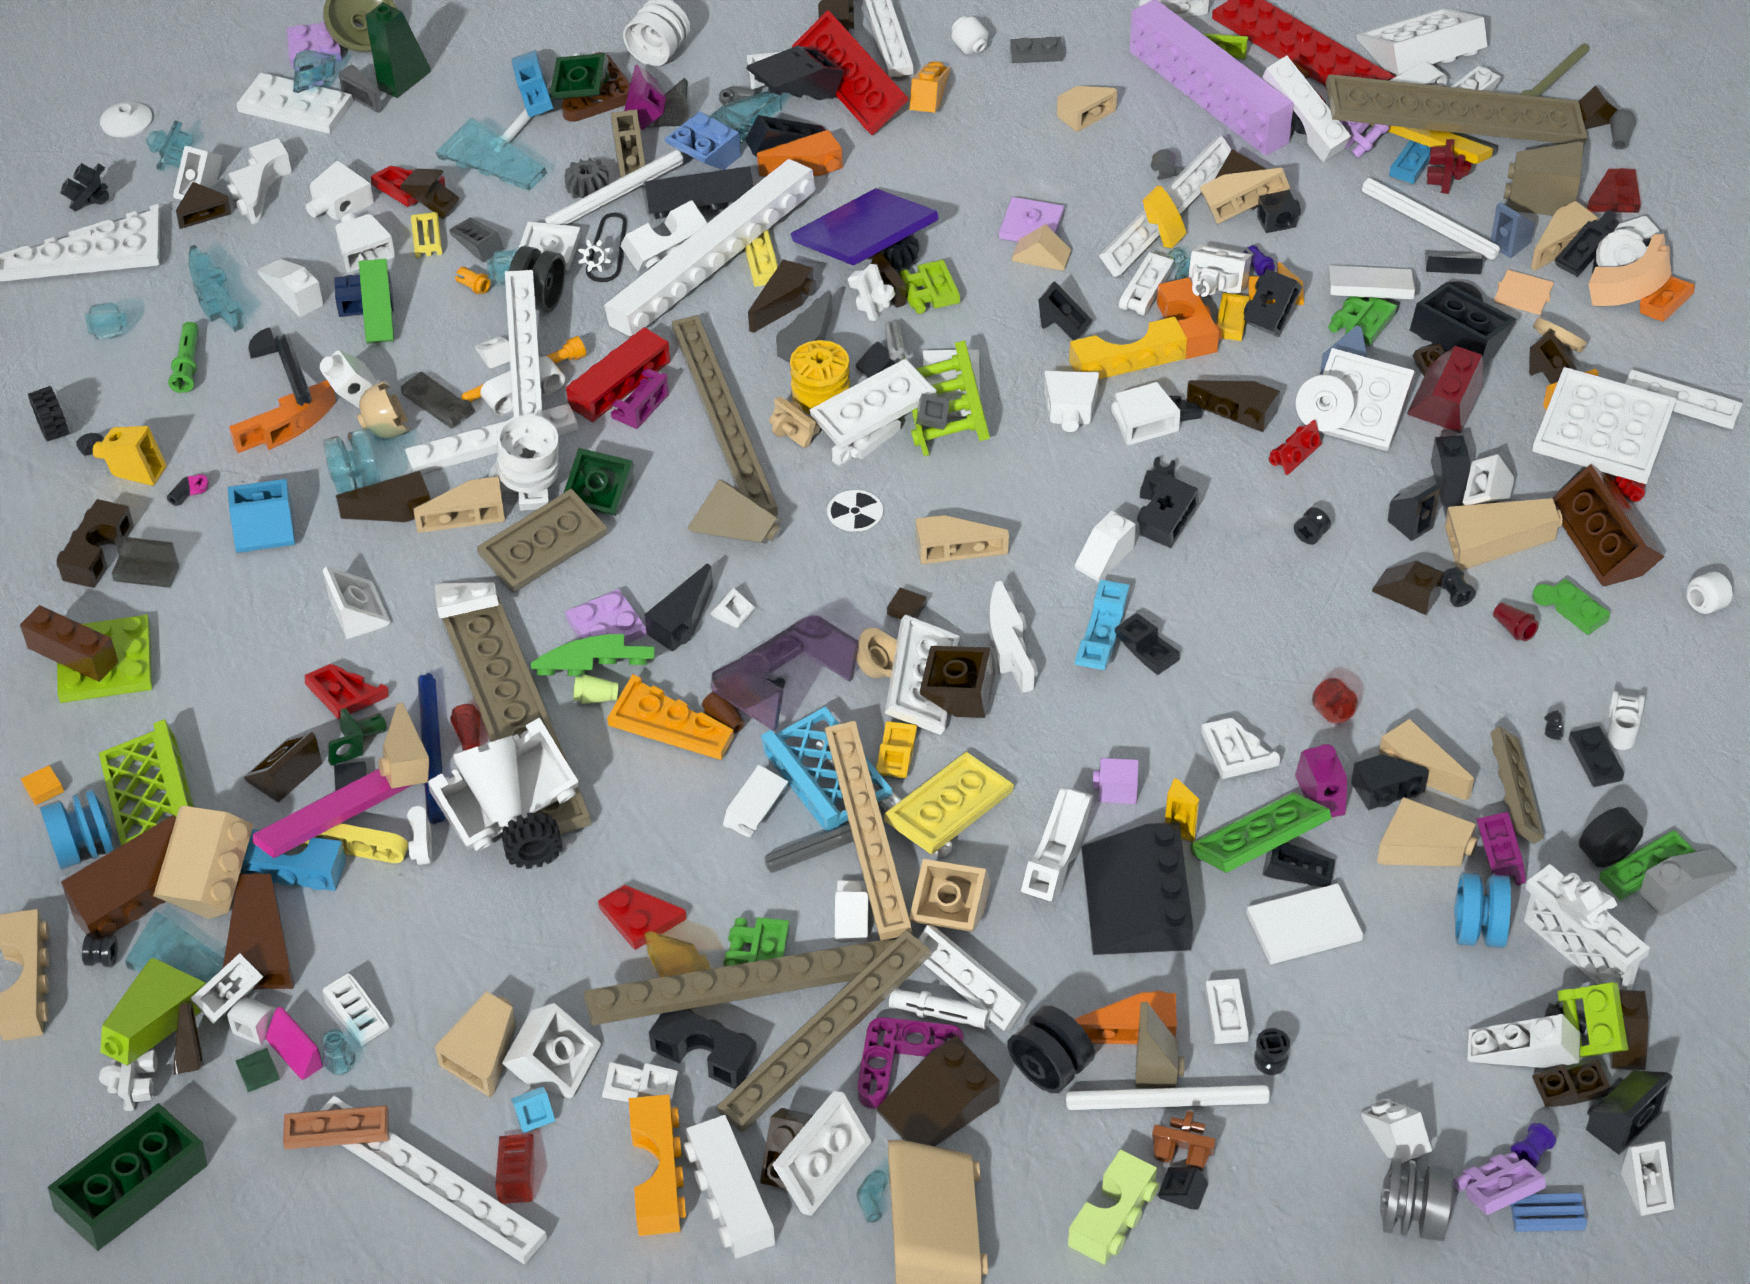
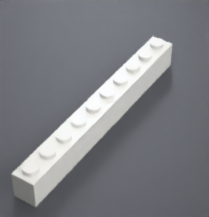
[604,159,816,336]

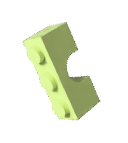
[1068,1149,1159,1265]

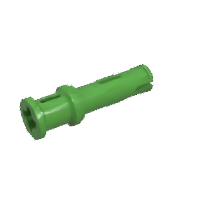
[168,322,199,393]

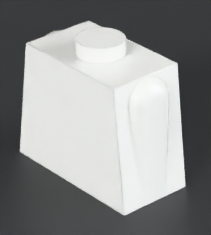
[1111,382,1180,446]

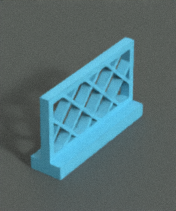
[761,706,893,832]

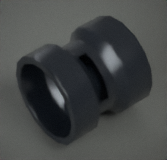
[1254,1028,1290,1075]

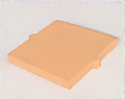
[1494,269,1554,315]

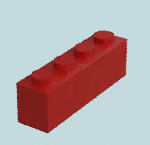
[566,327,670,423]

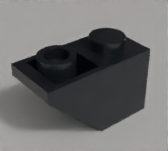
[1351,754,1428,810]

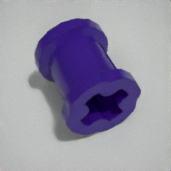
[1511,1123,1557,1168]

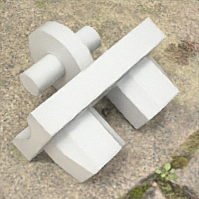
[848,264,895,321]
[1556,873,1617,930]
[99,1050,158,1111]

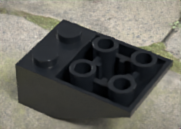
[746,46,844,100]

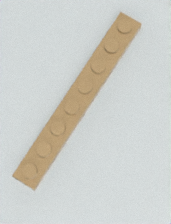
[825,721,912,941]

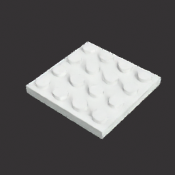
[1532,367,1677,484]

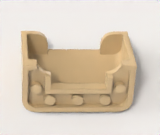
[888,1140,988,1284]

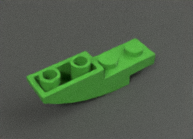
[530,634,654,676]

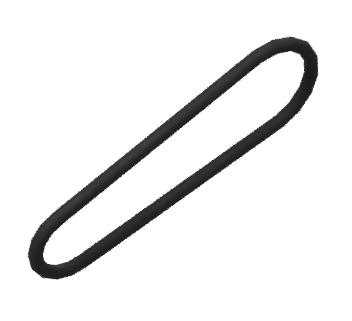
[586,213,627,282]

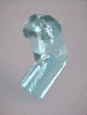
[1167,247,1191,280]
[856,1170,888,1223]

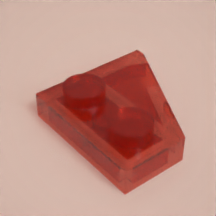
[1587,168,1641,213]

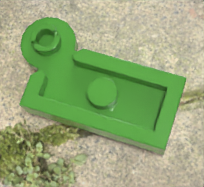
[1532,578,1611,635]

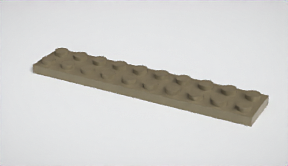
[1326,74,1588,146]
[442,597,592,835]

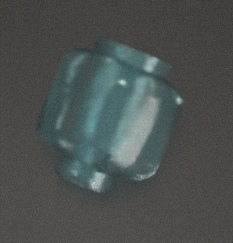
[487,250,517,286]
[85,302,127,340]

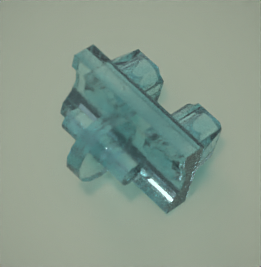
[146,120,193,171]

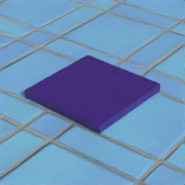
[790,188,939,266]

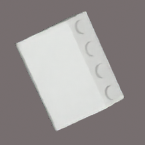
[1356,8,1487,76]

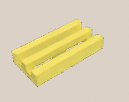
[411,212,442,258]

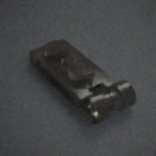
[401,372,475,429]

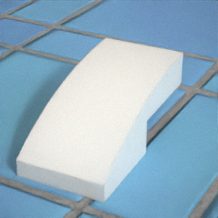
[601,1062,678,1102]

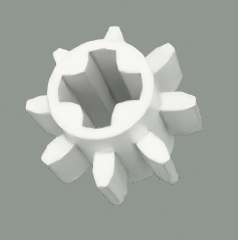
[578,239,612,272]

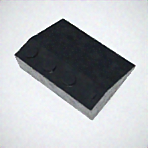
[1081,822,1193,955]

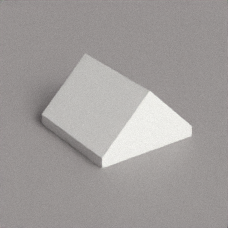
[322,566,390,639]

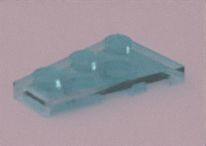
[125,911,224,984]

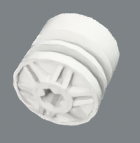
[623,0,690,66]
[497,414,559,493]

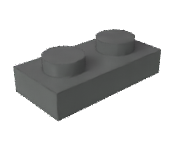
[1010,37,1063,63]

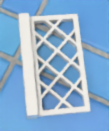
[1524,864,1650,990]

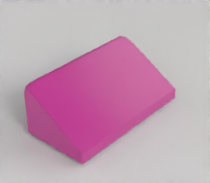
[266,1007,323,1080]

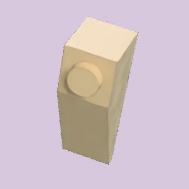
[1199,167,1290,224]
[1531,201,1598,271]
[414,476,505,533]
[915,515,1009,564]
[379,703,429,788]
[1378,719,1475,800]

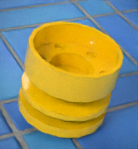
[790,340,850,415]

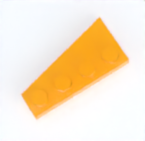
[607,674,734,760]

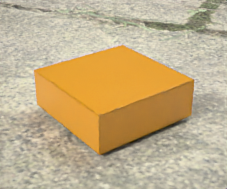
[20,765,64,806]

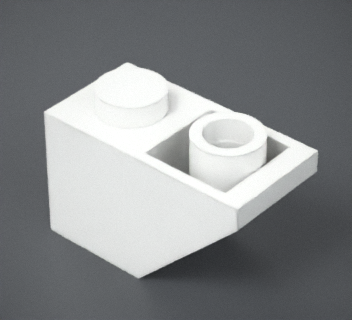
[1361,1099,1432,1163]

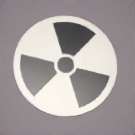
[827,490,883,532]

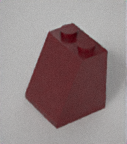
[1407,346,1483,433]

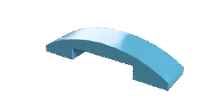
[1075,579,1130,670]

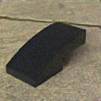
[1115,613,1180,675]

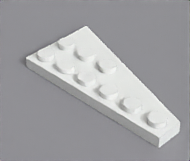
[0,204,161,281]

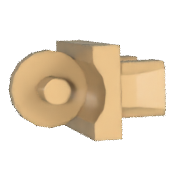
[769,396,820,448]

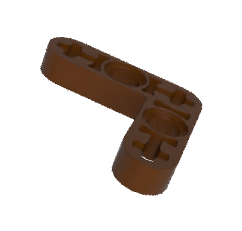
[562,52,630,122]

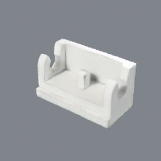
[723,765,788,837]

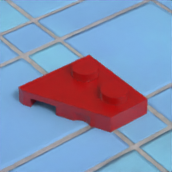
[598,885,687,950]

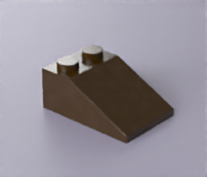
[877,1035,1000,1146]

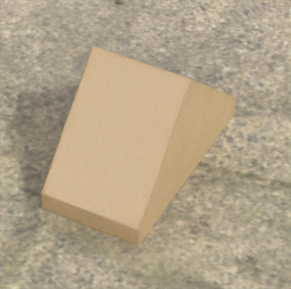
[1012,224,1071,271]

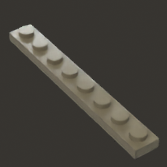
[717,930,931,1133]

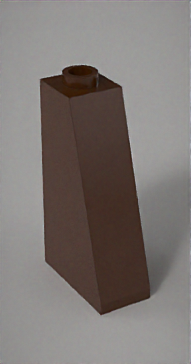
[222,873,294,989]

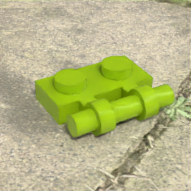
[899,260,960,314]

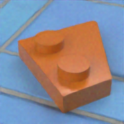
[1640,276,1695,322]

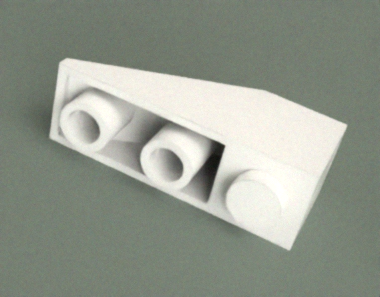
[1467,1014,1580,1068]

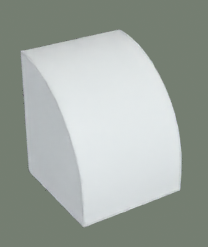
[227,997,277,1045]

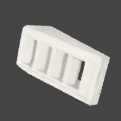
[322,973,390,1046]

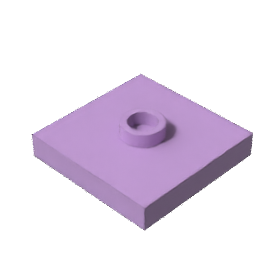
[999,197,1064,242]

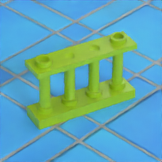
[900,340,990,456]

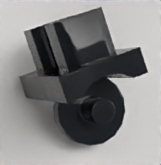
[60,163,109,211]

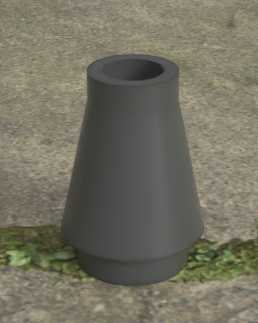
[1610,109,1636,149]

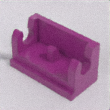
[611,369,669,429]
[1476,812,1526,885]

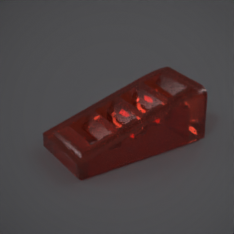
[495,1134,534,1204]

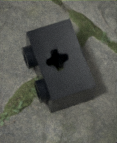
[1243,269,1302,337]
[1137,475,1199,548]

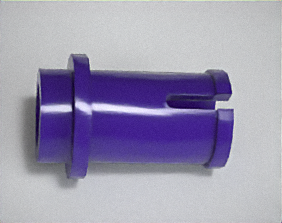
[1244,245,1275,276]

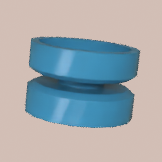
[1454,872,1511,948]

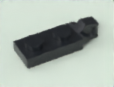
[1555,210,1619,277]

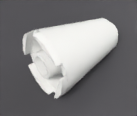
[453,736,522,827]

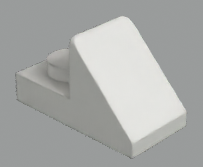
[835,880,869,942]

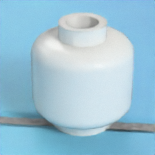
[951,16,989,54]
[1687,572,1733,614]

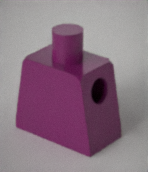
[1295,744,1347,818]

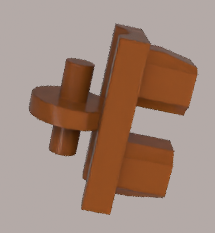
[1152,1110,1216,1171]

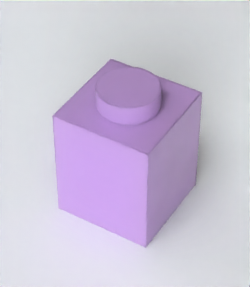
[1093,758,1139,804]

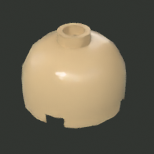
[357,380,410,439]

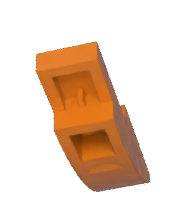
[229,380,336,453]

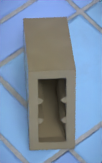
[687,479,783,544]

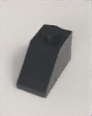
[1387,484,1440,541]

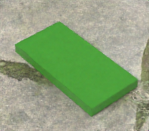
[1190,792,1332,873]

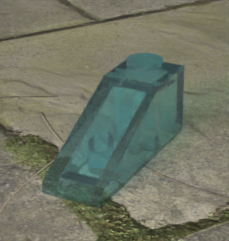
[293,49,336,93]
[710,91,782,144]

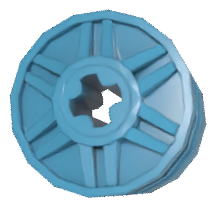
[39,789,113,870]

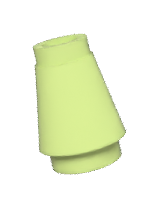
[573,674,618,704]

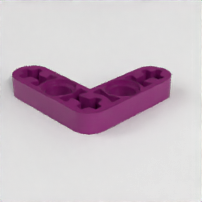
[857,1017,964,1109]

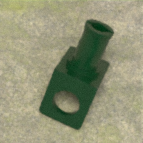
[328,708,387,766]

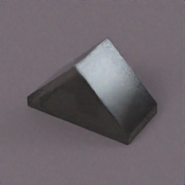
[650,78,690,127]

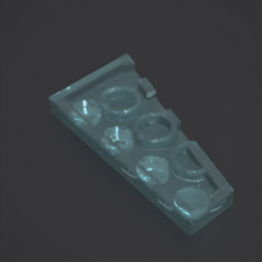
[435,117,547,191]

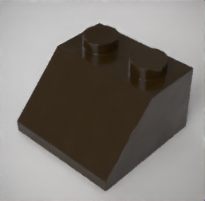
[920,646,995,718]

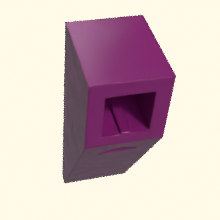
[624,64,666,130]

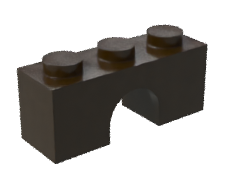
[56,499,134,588]

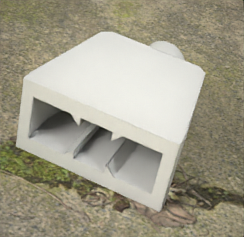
[306,161,374,220]
[335,213,395,273]
[320,350,378,409]
[1044,371,1099,432]

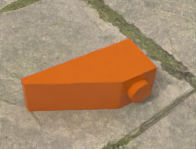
[757,130,843,176]
[1075,991,1177,1044]

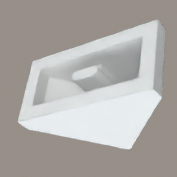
[190,953,263,1024]
[1621,1140,1674,1216]

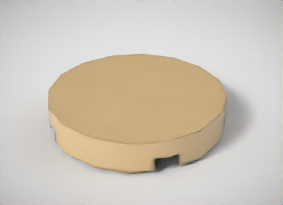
[1533,318,1588,353]

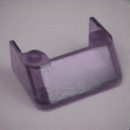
[710,615,859,731]

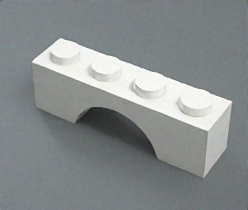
[1262,56,1351,163]

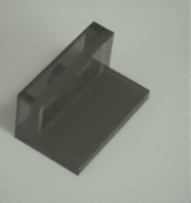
[111,536,179,588]

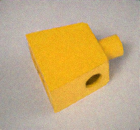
[93,426,167,486]

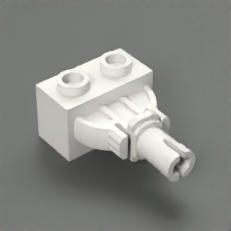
[1188,244,1252,297]

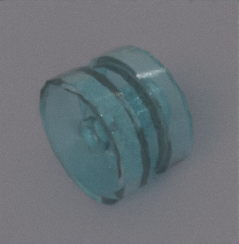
[323,429,380,494]

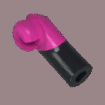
[167,474,209,506]

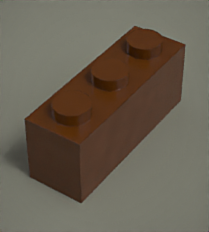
[20,605,119,682]

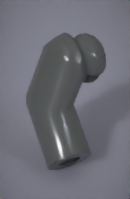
[719,86,757,106]

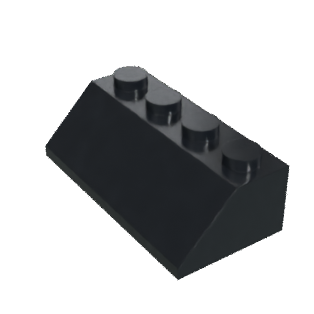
[642,166,753,219]

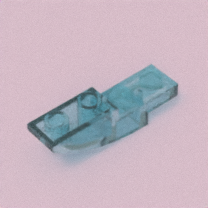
[189,244,244,332]

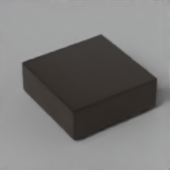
[887,587,927,619]

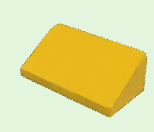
[1165,778,1200,842]

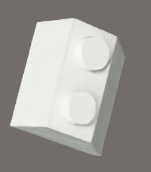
[502,1003,601,1098]

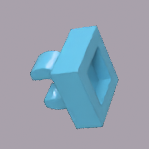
[511,1087,555,1133]

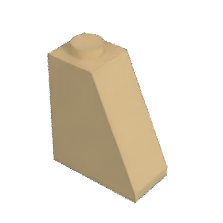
[1377,797,1478,867]
[435,991,516,1097]

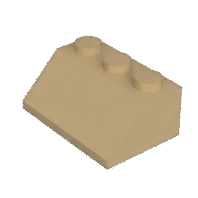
[153,806,254,919]

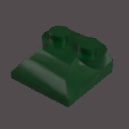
[549,53,610,100]
[563,448,635,516]

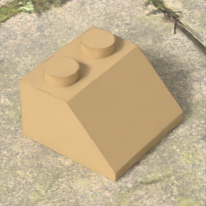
[909,859,991,932]

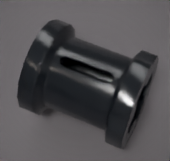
[1441,567,1476,607]

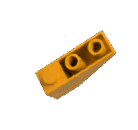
[909,61,950,113]

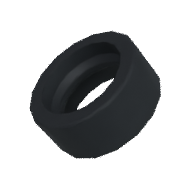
[1579,807,1643,867]

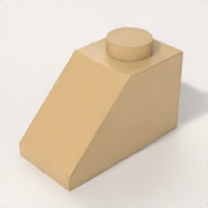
[1057,86,1117,132]

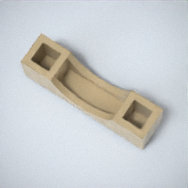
[0,909,50,1041]

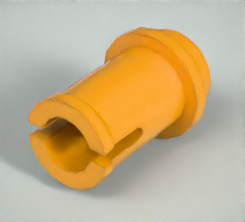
[455,266,491,294]

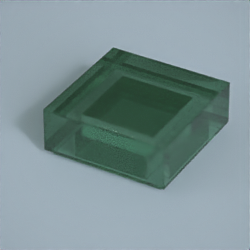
[235,1048,280,1092]

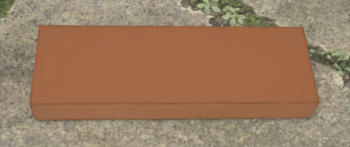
[283,1105,389,1150]

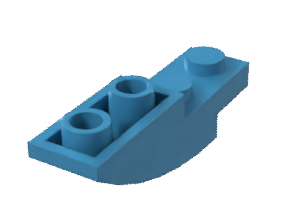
[512,49,554,118]

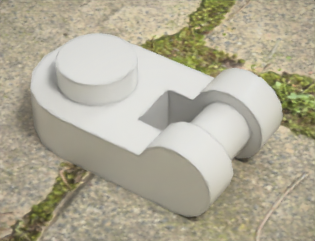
[407,806,433,865]

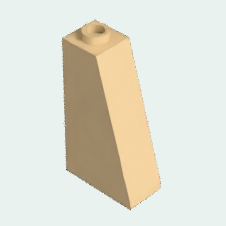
[1444,498,1562,570]

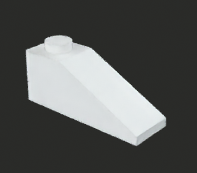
[257,259,323,317]

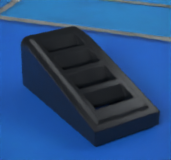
[1262,842,1335,887]

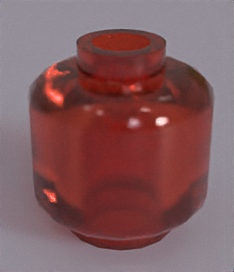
[1312,677,1358,724]

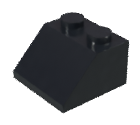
[1586,1070,1673,1155]

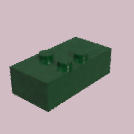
[47,1103,208,1251]

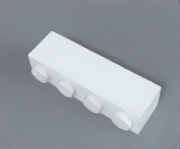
[683,1115,775,1259]

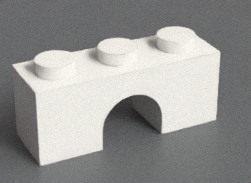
[620,200,707,272]

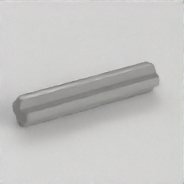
[885,320,905,361]

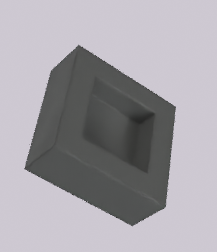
[916,394,950,430]

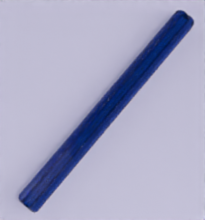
[418,673,445,824]

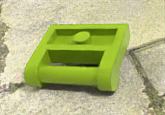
[1557,982,1628,1058]

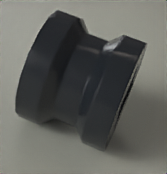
[1293,507,1331,545]
[82,933,118,967]

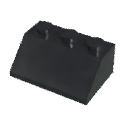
[1409,282,1517,365]

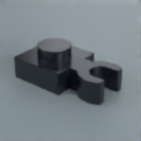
[1140,457,1176,500]

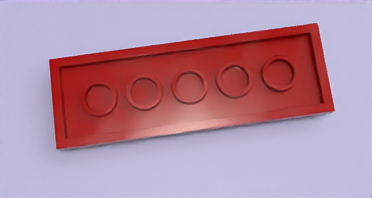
[792,10,909,135]

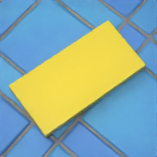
[883,752,1014,855]

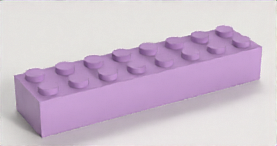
[1130,0,1294,156]

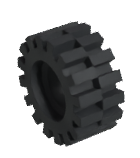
[28,386,69,442]
[501,812,563,869]

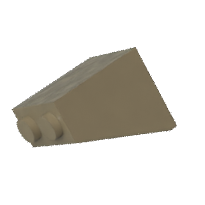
[1504,141,1584,216]

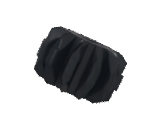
[880,234,919,273]

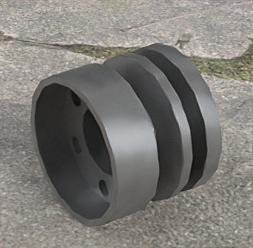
[1380,1158,1453,1241]

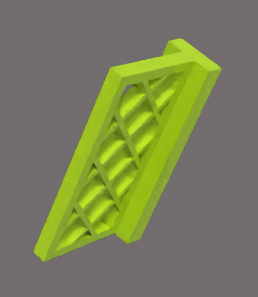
[99,719,194,846]

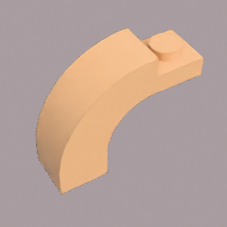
[1588,234,1672,306]

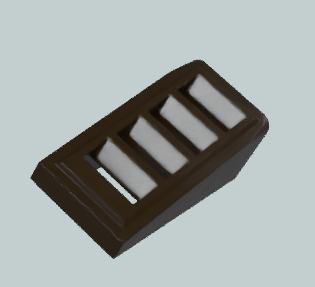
[173,1001,204,1075]

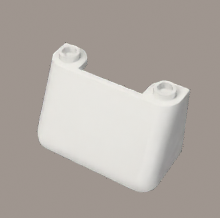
[428,718,579,852]

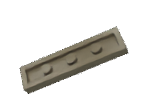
[1490,726,1545,844]

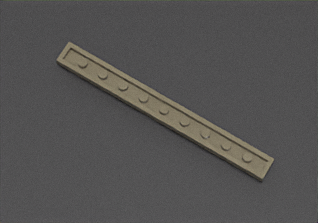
[672,315,778,515]
[584,937,898,1026]

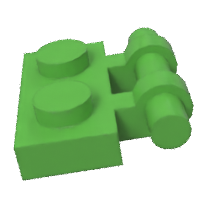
[1328,296,1397,346]
[723,917,790,967]

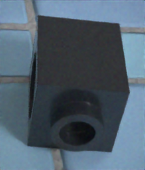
[1257,190,1301,233]

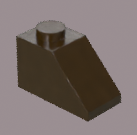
[1372,560,1444,615]
[1609,990,1649,1070]

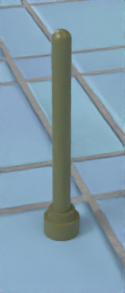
[1519,43,1589,97]

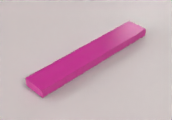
[253,769,412,858]

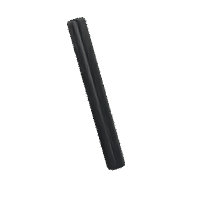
[275,334,312,406]

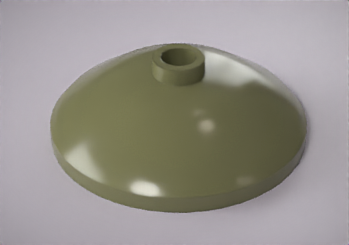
[323,0,397,53]

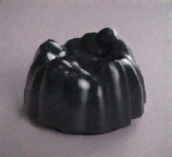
[76,433,104,456]
[1544,710,1563,740]

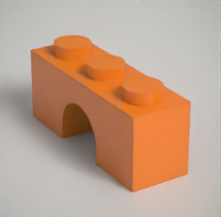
[1157,277,1221,359]

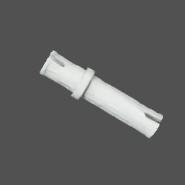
[889,987,991,1030]

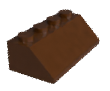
[1553,464,1665,587]
[61,815,176,937]

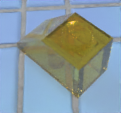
[645,931,711,978]

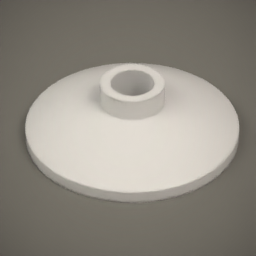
[100,102,153,138]
[1296,375,1354,431]

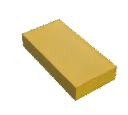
[1217,293,1250,341]

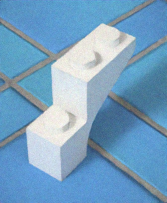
[227,138,292,224]
[1021,786,1093,901]

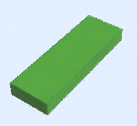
[358,259,394,344]
[1599,830,1696,901]

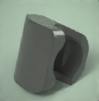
[1151,149,1185,180]

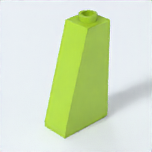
[100,958,206,1066]

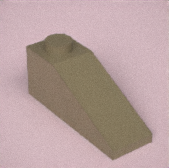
[611,109,645,186]
[1135,1002,1185,1089]

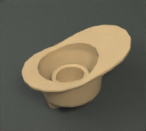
[853,628,897,679]

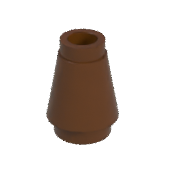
[702,689,745,734]

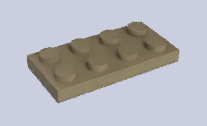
[477,489,607,593]

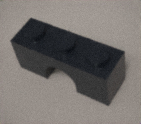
[649,1009,758,1089]

